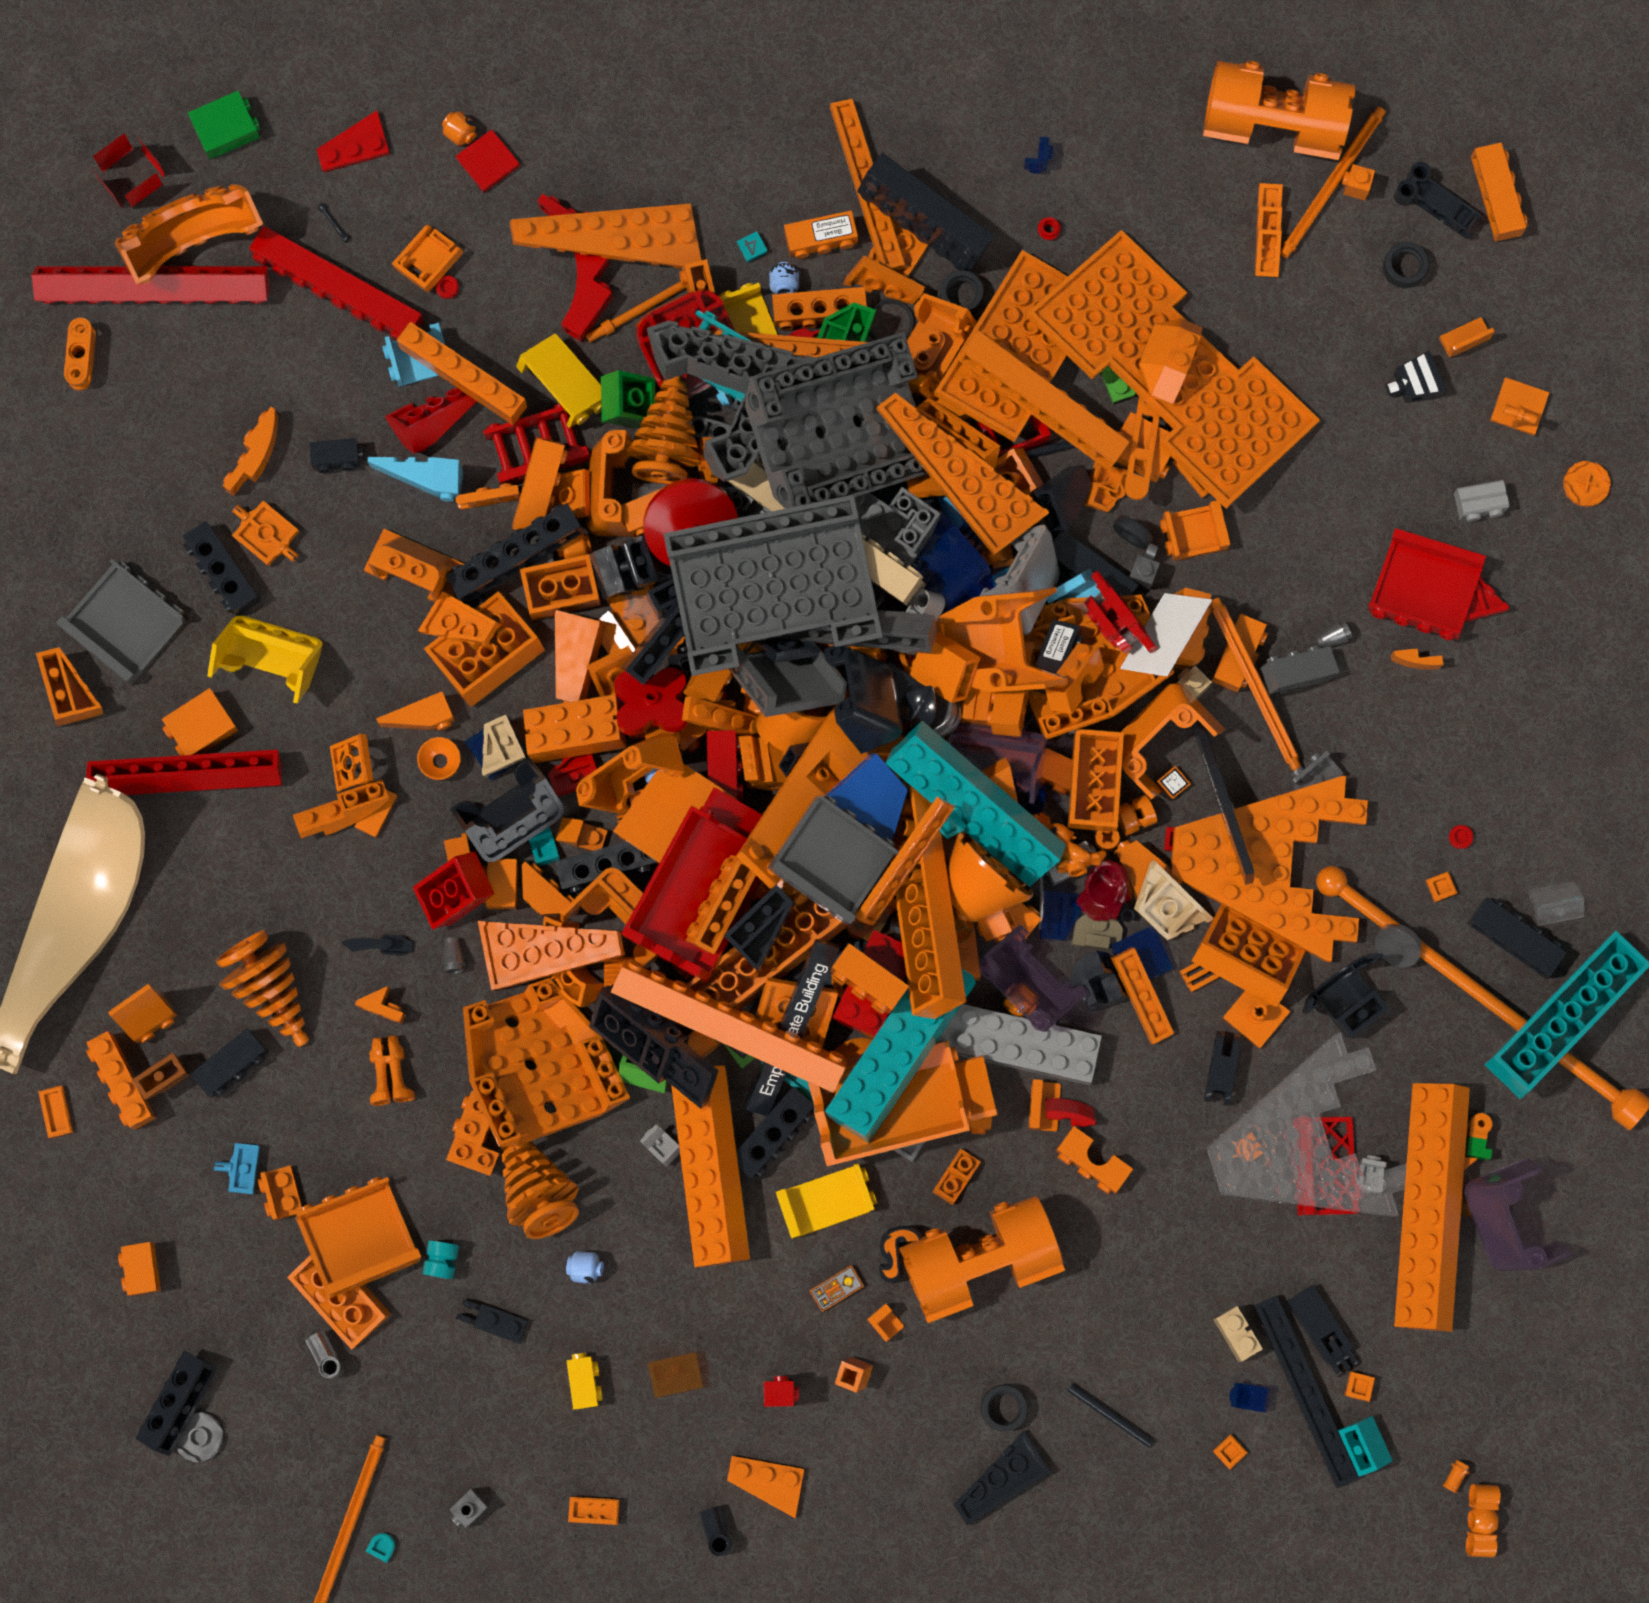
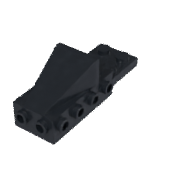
[589,984,719,1109]

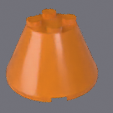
[947,831,1033,922]

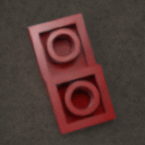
[1045,1098,1095,1127]

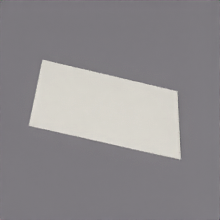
[1120,593,1212,676]

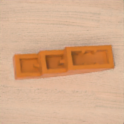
[1255,183,1283,277]

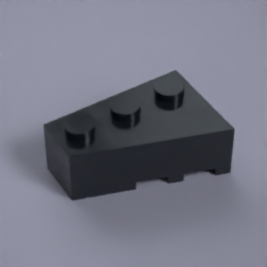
[724,884,796,971]

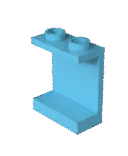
[382,323,445,386]

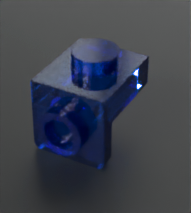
[1024,137,1053,174]
[1229,1382,1270,1413]

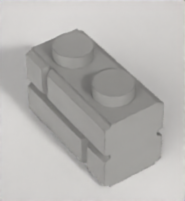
[1454,480,1509,522]

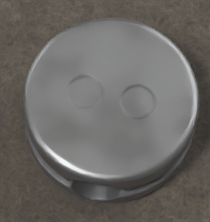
[930,693,962,737]

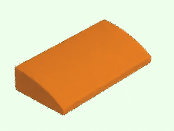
[287,1255,391,1350]

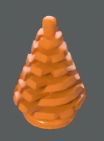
[626,375,700,485]
[215,930,309,1047]
[501,1141,579,1239]

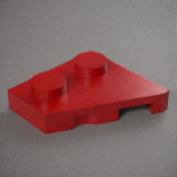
[1465,576,1509,622]
[548,754,597,797]

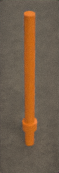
[585,281,686,343]

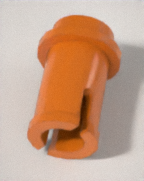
[1442,1460,1470,1493]

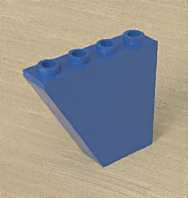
[826,753,908,884]

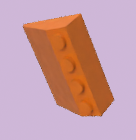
[424,591,545,708]
[1192,904,1305,1007]

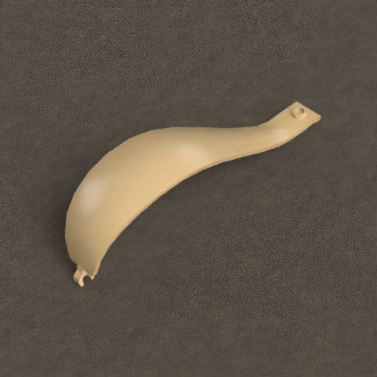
[0,774,145,1074]

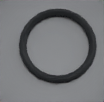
[869,299,915,340]

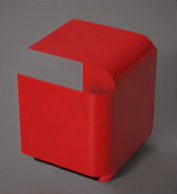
[91,133,164,208]

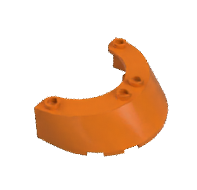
[115,184,263,285]

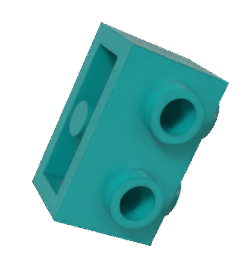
[1339,1416,1393,1477]

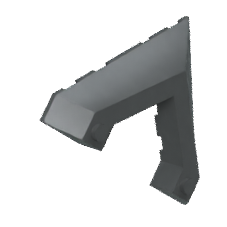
[647,321,816,482]

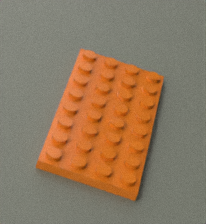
[934,250,1068,442]

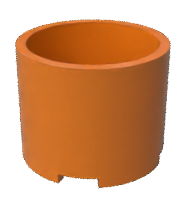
[756,704,835,756]

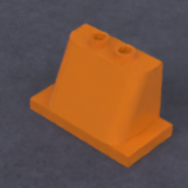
[364,529,464,603]

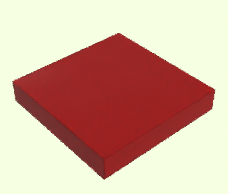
[455,129,520,193]

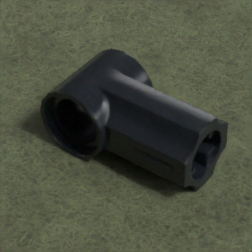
[699,1506,731,1557]

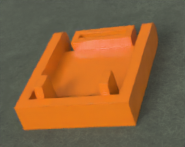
[392,224,463,293]

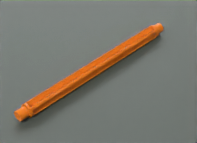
[1280,106,1386,258]
[1210,597,1301,771]
[313,1435,386,1603]

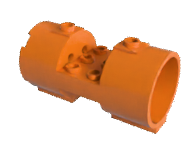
[1203,60,1355,160]
[899,1196,1065,1323]

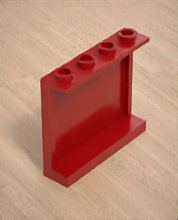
[1368,528,1486,641]

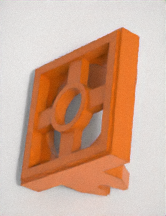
[330,734,374,792]

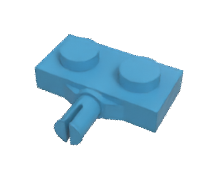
[214,1143,260,1195]

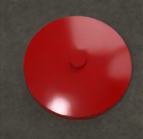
[643,478,738,566]

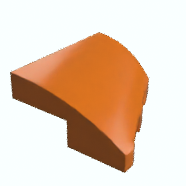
[1083,462,1140,512]

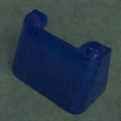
[911,510,994,616]

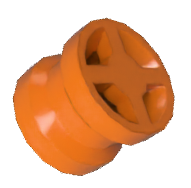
[1095,830,1120,852]

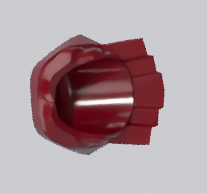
[1076,859,1132,922]

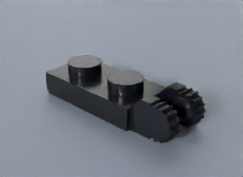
[456,1299,528,1344]

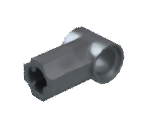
[305,1330,345,1380]

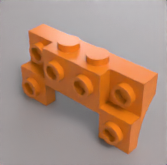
[446,1090,500,1176]

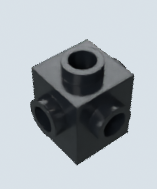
[668,644,692,679]

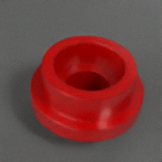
[1038,217,1061,240]

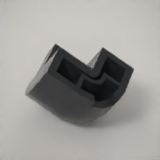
[1070,950,1130,1011]

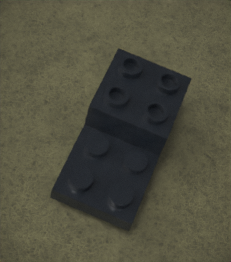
[590,536,673,600]

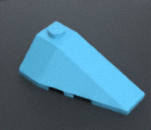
[368,457,463,502]

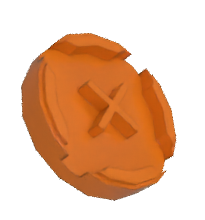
[1563,461,1610,507]

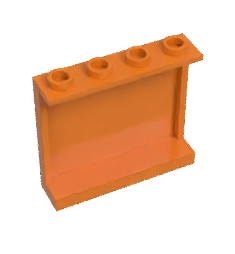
[613,763,737,863]
[295,1177,421,1299]

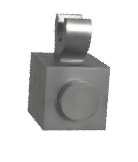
[1129,544,1160,591]

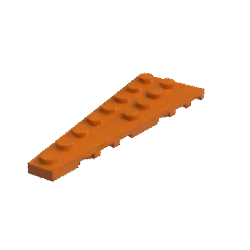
[510,204,701,269]
[876,393,1049,556]

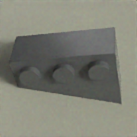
[1257,645,1339,696]

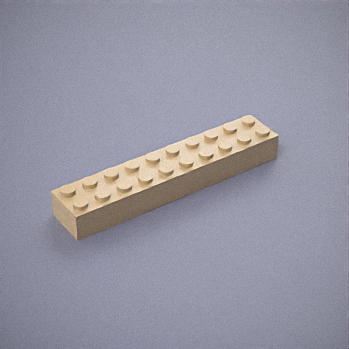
[728,459,926,607]

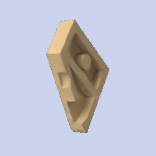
[482,715,526,777]

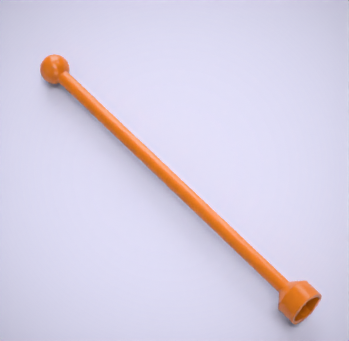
[1316,866,1649,1131]

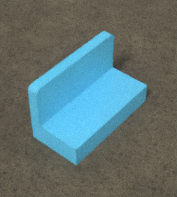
[1047,569,1101,603]

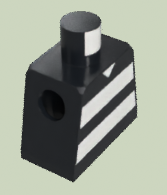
[1385,351,1446,403]

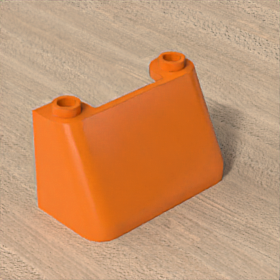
[907,293,977,402]
[586,430,634,536]
[576,732,684,815]

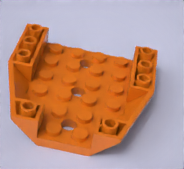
[1023,595,1174,740]
[463,978,630,1147]

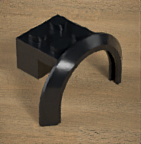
[1302,954,1389,1038]

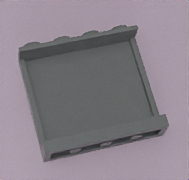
[56,559,187,685]
[729,642,848,717]
[767,794,899,924]

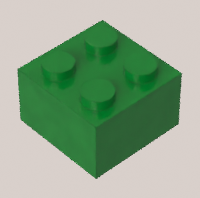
[601,370,655,429]

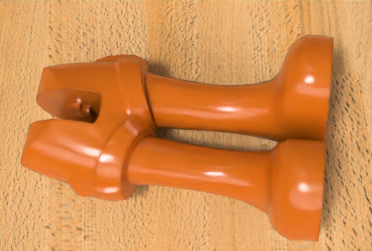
[369,1035,415,1106]

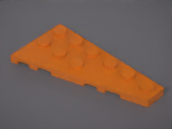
[478,921,625,991]

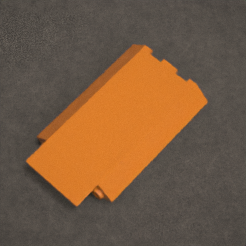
[808,1040,997,1166]

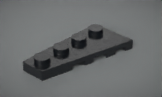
[954,1431,1050,1526]

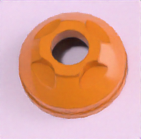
[417,737,461,780]

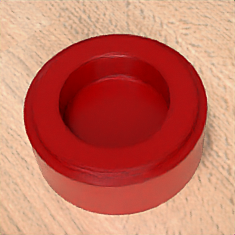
[435,275,459,300]
[1448,825,1473,849]

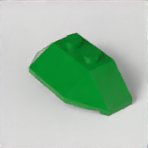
[817,302,876,342]

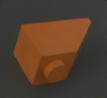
[132,1053,190,1100]

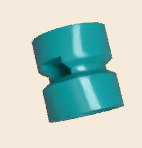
[422,1240,459,1280]

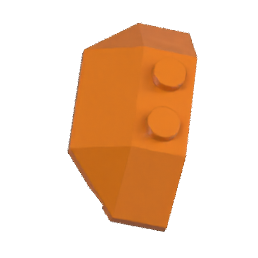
[1139,318,1202,406]

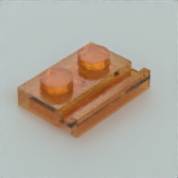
[648,1352,703,1398]

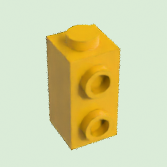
[567,1353,603,1410]

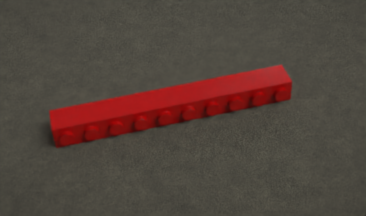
[31,266,270,304]

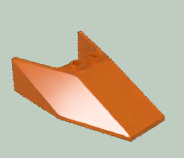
[936,587,1068,692]

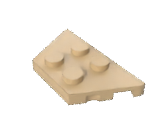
[1134,860,1214,940]

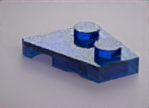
[1039,890,1082,941]

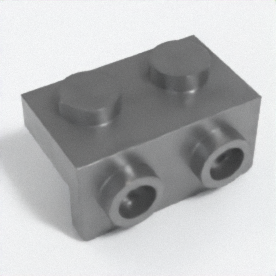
[1288,750,1344,790]

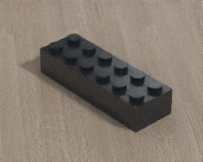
[857,152,994,271]

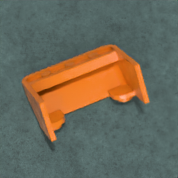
[1121,683,1225,799]
[560,868,659,969]

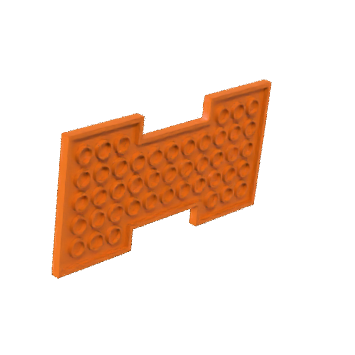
[1026,230,1320,509]

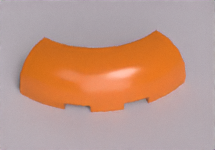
[542,916,604,1007]

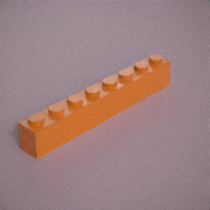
[957,330,1129,470]

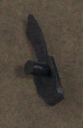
[341,934,413,956]

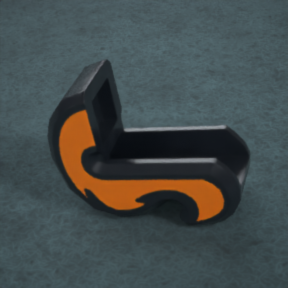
[879,1226,922,1283]

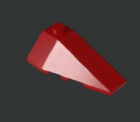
[385,387,477,454]

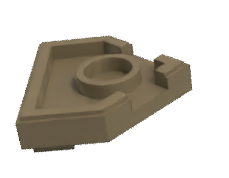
[1072,914,1123,953]

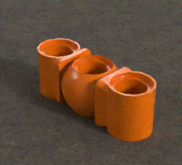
[1466,1484,1500,1558]

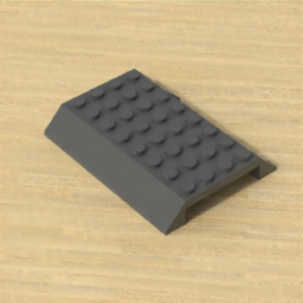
[663,495,883,676]

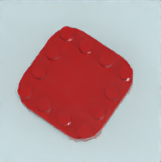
[636,289,736,399]

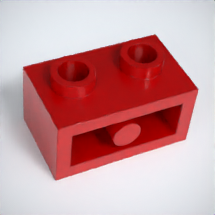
[764,1376,799,1407]

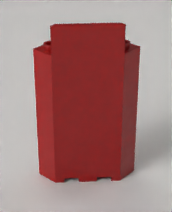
[621,787,763,982]

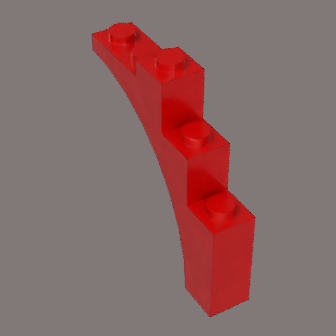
[537,193,613,343]

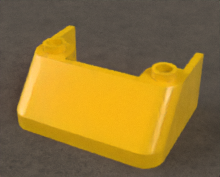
[207,616,323,704]

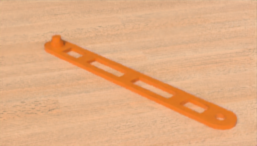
[1124,396,1160,500]

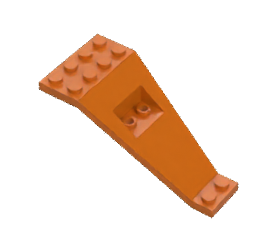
[736,687,903,889]

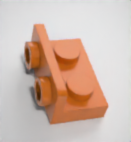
[258,1165,302,1221]

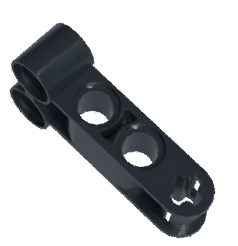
[1394,162,1484,239]

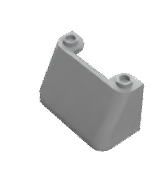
[980,525,1060,635]

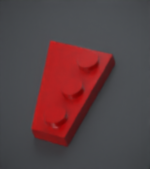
[316,110,390,173]

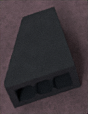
[1033,465,1092,533]

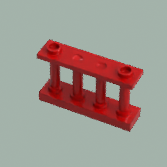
[483,403,590,485]

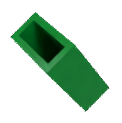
[188,91,261,160]

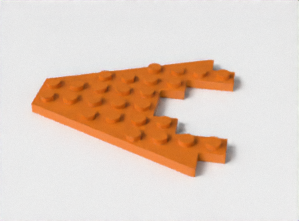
[1171,776,1368,963]

